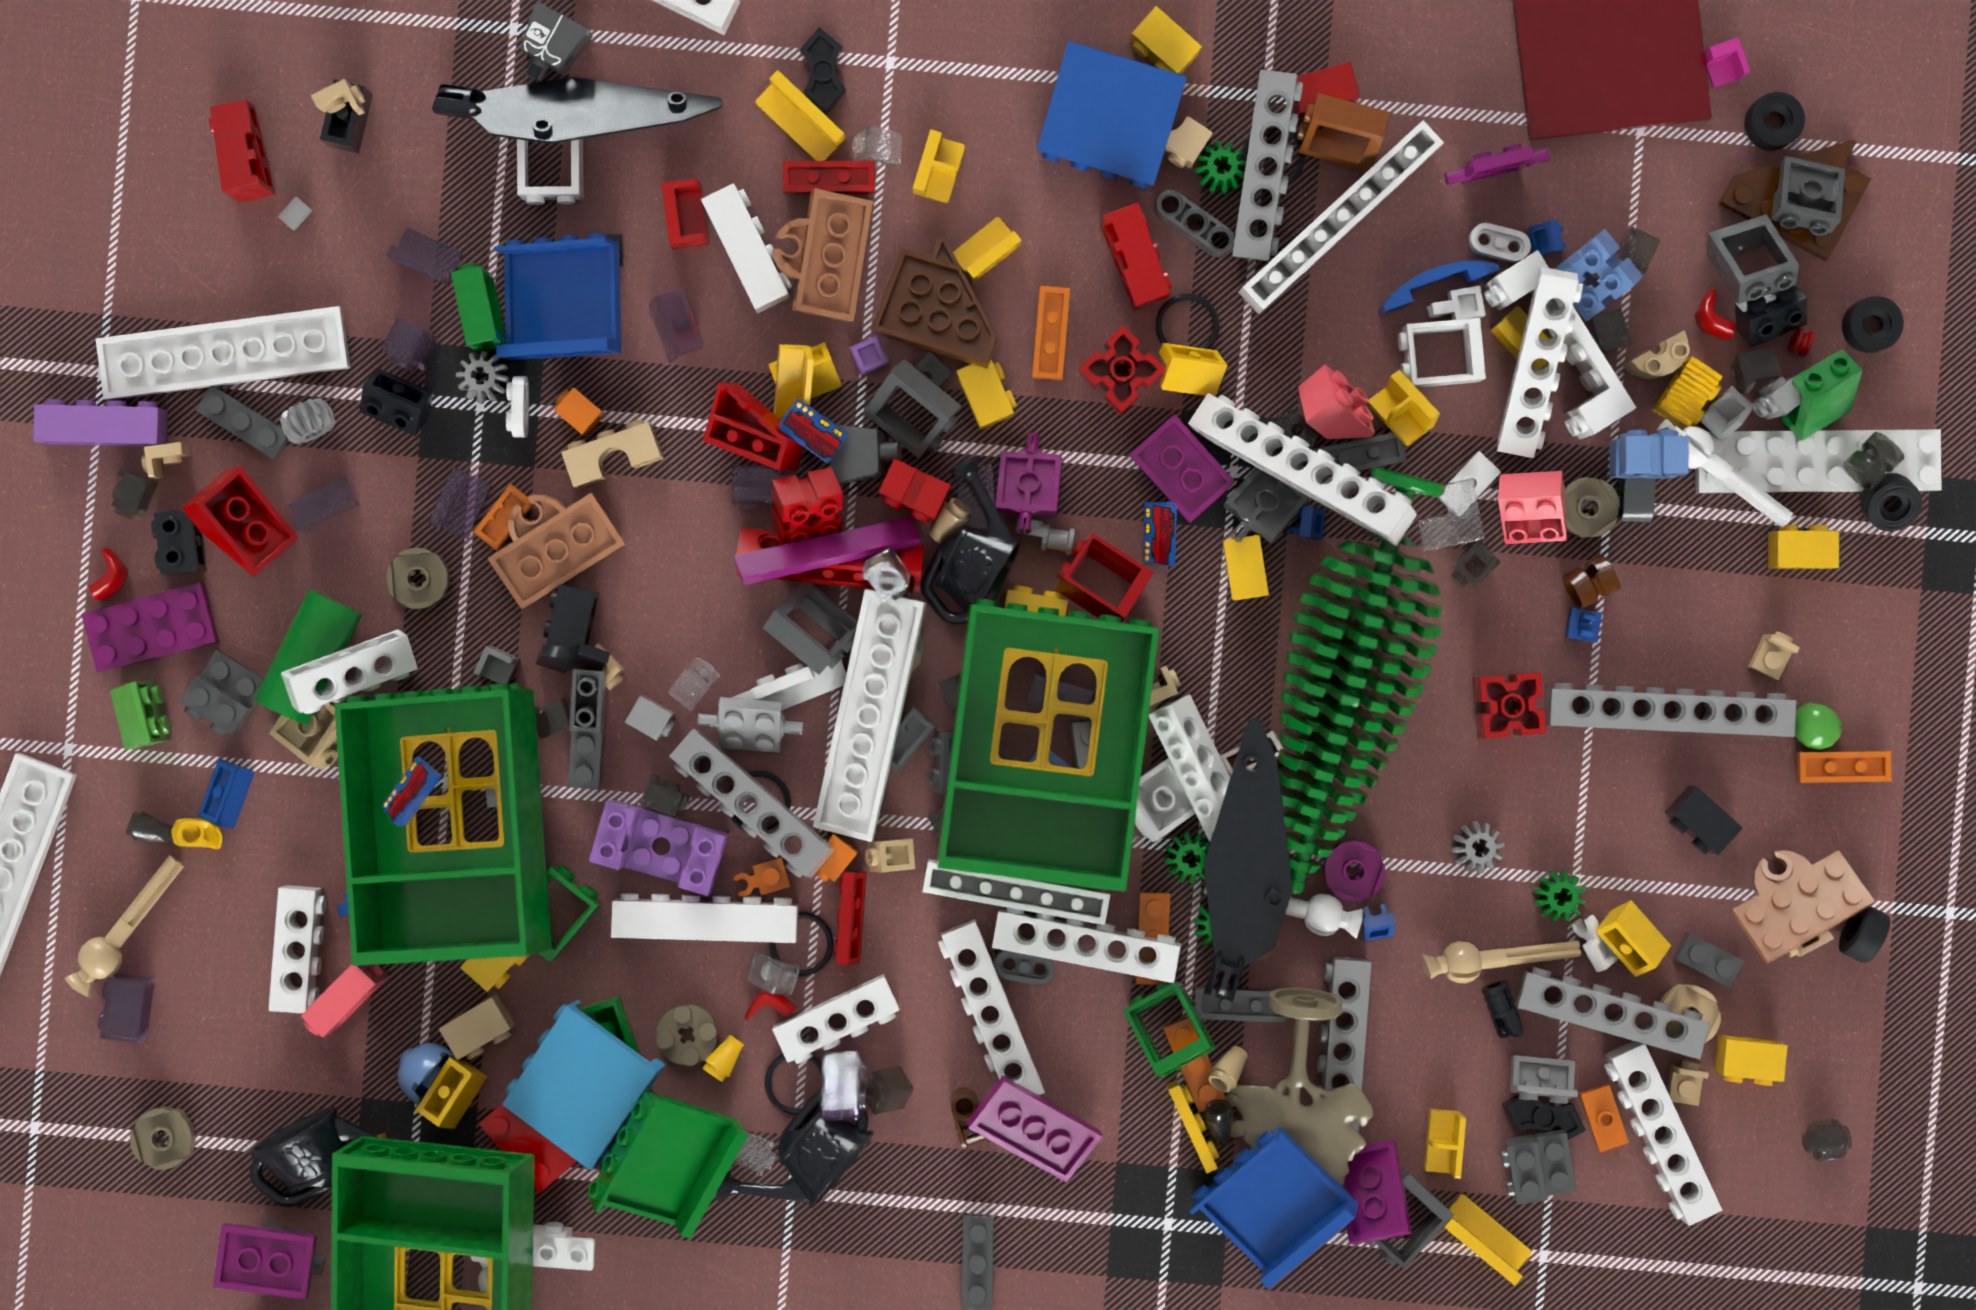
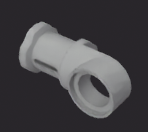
[1014,517,1075,556]

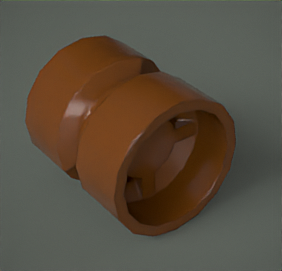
[1562,555,1621,610]

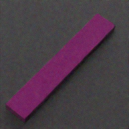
[734,517,921,585]

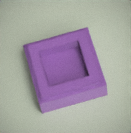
[849,335,889,376]

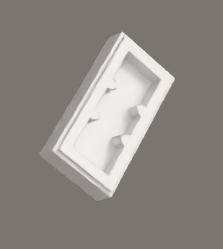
[1437,451,1501,517]

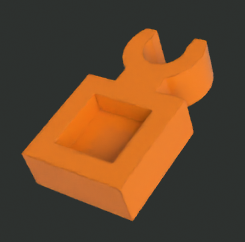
[734,857,791,897]

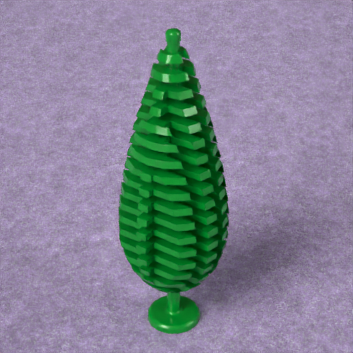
[1279,467,1446,894]

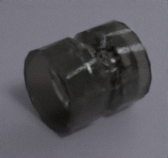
[1843,432,1904,490]

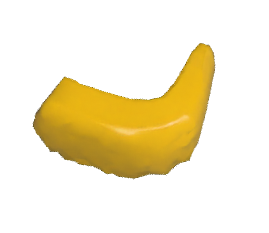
[171,818,223,849]

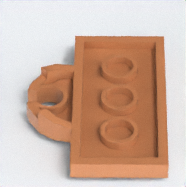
[772,188,873,323]
[487,492,625,610]
[1731,850,1875,964]

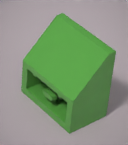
[110,681,172,750]

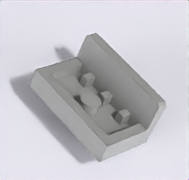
[1510,1055,1578,1104]

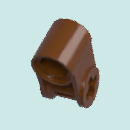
[950,1087,991,1151]

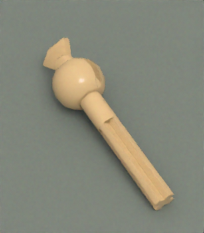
[64,855,184,997]
[1422,940,1581,984]

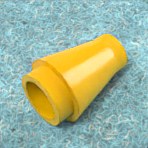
[702,1034,744,1082]

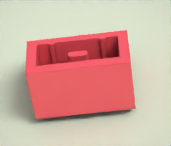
[1298,364,1375,439]
[1498,471,1567,544]

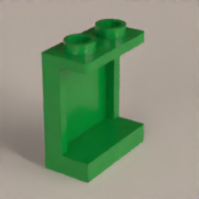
[1782,350,1862,441]

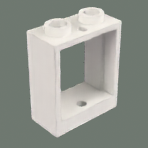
[517,139,584,205]
[1398,318,1486,388]

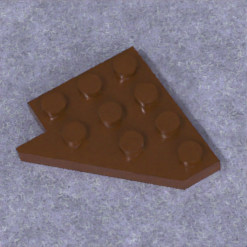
[1718,140,1871,261]
[871,233,998,369]

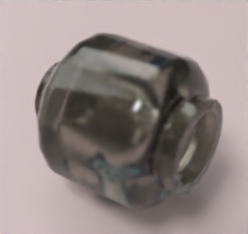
[1802,1119,1852,1161]

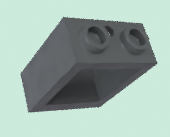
[1706,214,1799,304]
[862,359,961,459]
[762,581,858,675]
[1366,1167,1454,1269]

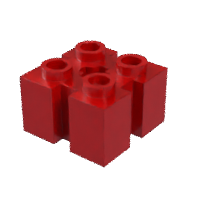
[1078,325,1166,416]
[879,458,951,524]
[772,467,843,545]
[1472,672,1546,739]

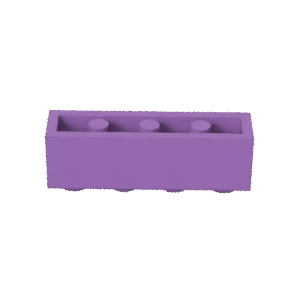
[33,399,168,446]

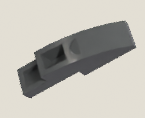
[568,669,606,790]

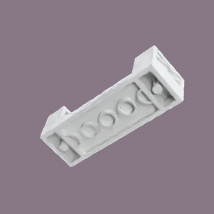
[1483,250,1636,440]

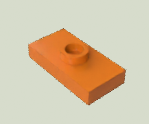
[473,484,535,551]
[1578,1083,1629,1153]

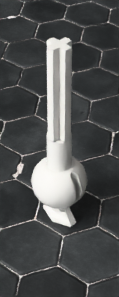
[1657,418,1793,528]
[1204,885,1363,938]

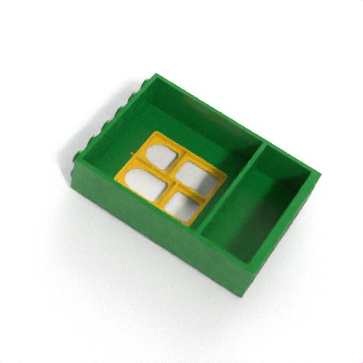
[936,599,1160,892]
[334,684,552,966]
[331,1136,535,1310]

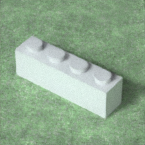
[701,183,792,314]

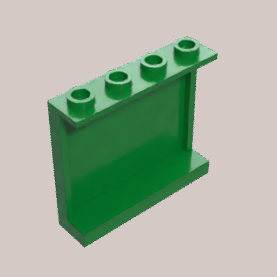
[587,1090,748,1239]

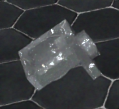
[852,126,902,167]
[667,657,720,711]
[746,952,800,994]
[733,1132,777,1177]

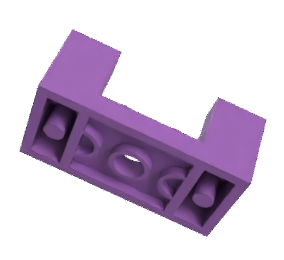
[589,799,730,896]

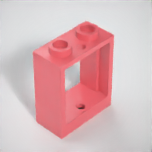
[301,964,390,1038]

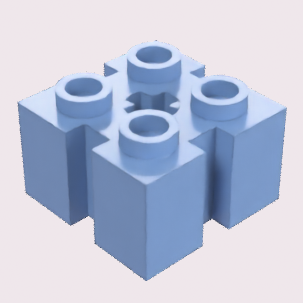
[1554,229,1643,322]
[1610,430,1689,479]

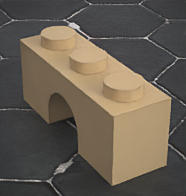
[1164,116,1213,169]
[561,419,664,489]

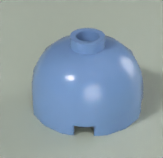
[397,1042,455,1105]

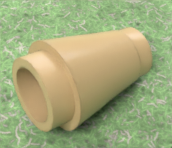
[929,498,971,543]
[1208,1046,1248,1093]

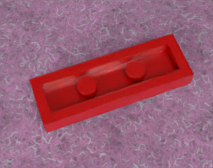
[783,161,875,194]
[834,870,867,965]

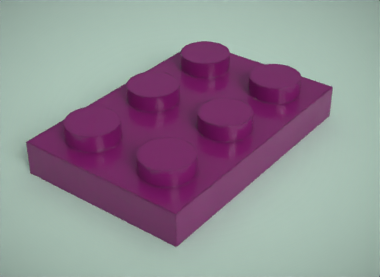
[1128,414,1235,523]
[1342,1140,1412,1245]
[213,1223,317,1300]

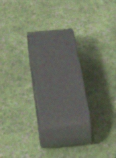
[1155,190,1234,258]
[1617,434,1656,523]

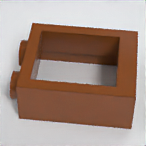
[1296,93,1390,171]

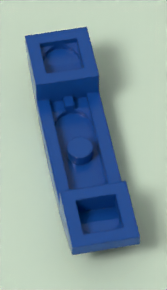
[1378,261,1500,316]

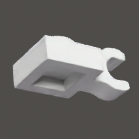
[1427,286,1486,320]
[1572,915,1619,972]

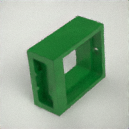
[451,263,506,353]
[539,864,602,963]
[1123,981,1216,1077]

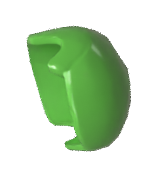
[1795,702,1842,751]

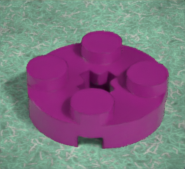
[1323,840,1385,902]

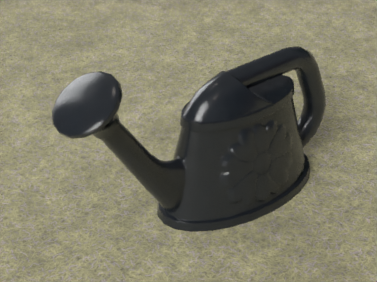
[921,455,1021,625]
[717,1090,874,1209]
[249,1107,380,1207]

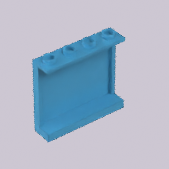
[502,1000,666,1171]

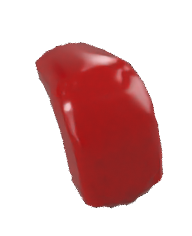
[1694,289,1736,340]
[88,548,128,601]
[744,990,798,1020]

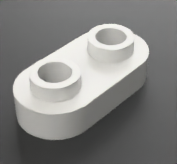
[1468,223,1531,263]
[506,376,529,438]

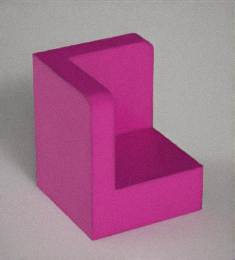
[1704,37,1750,88]

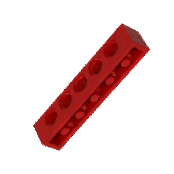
[736,528,924,593]

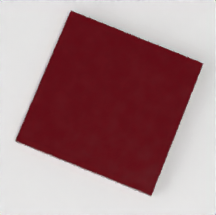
[1512,0,1712,141]

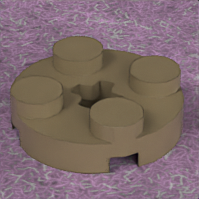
[1565,477,1620,538]
[386,548,450,609]
[656,1003,718,1066]
[130,1106,195,1170]

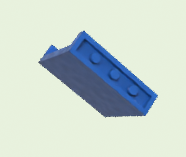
[1037,41,1187,189]
[494,233,621,361]
[1189,1126,1359,1289]

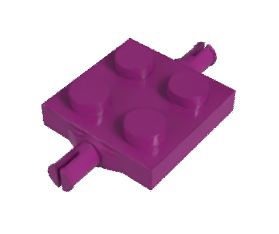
[1444,144,1549,185]
[996,433,1062,534]

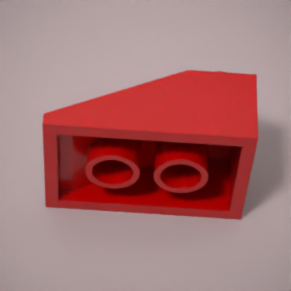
[181,465,298,576]

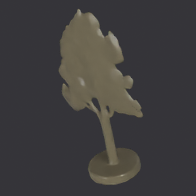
[1225,987,1373,1186]

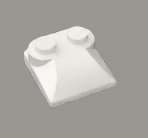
[1135,758,1195,842]

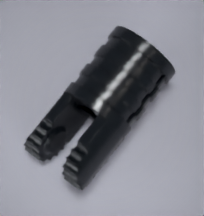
[1481,980,1524,1038]

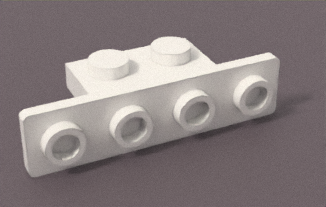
[731,660,847,710]
[471,1222,595,1271]

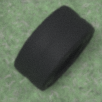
[1744,92,1805,151]
[1842,296,1904,353]
[1860,473,1922,532]
[1839,906,1891,963]

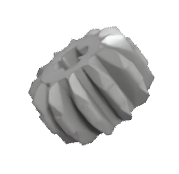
[456,351,510,404]
[279,398,336,444]
[1451,821,1505,873]

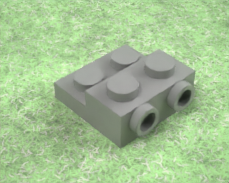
[1751,371,1804,420]

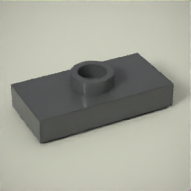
[890,706,938,773]

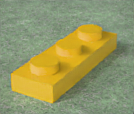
[1166,1080,1220,1173]

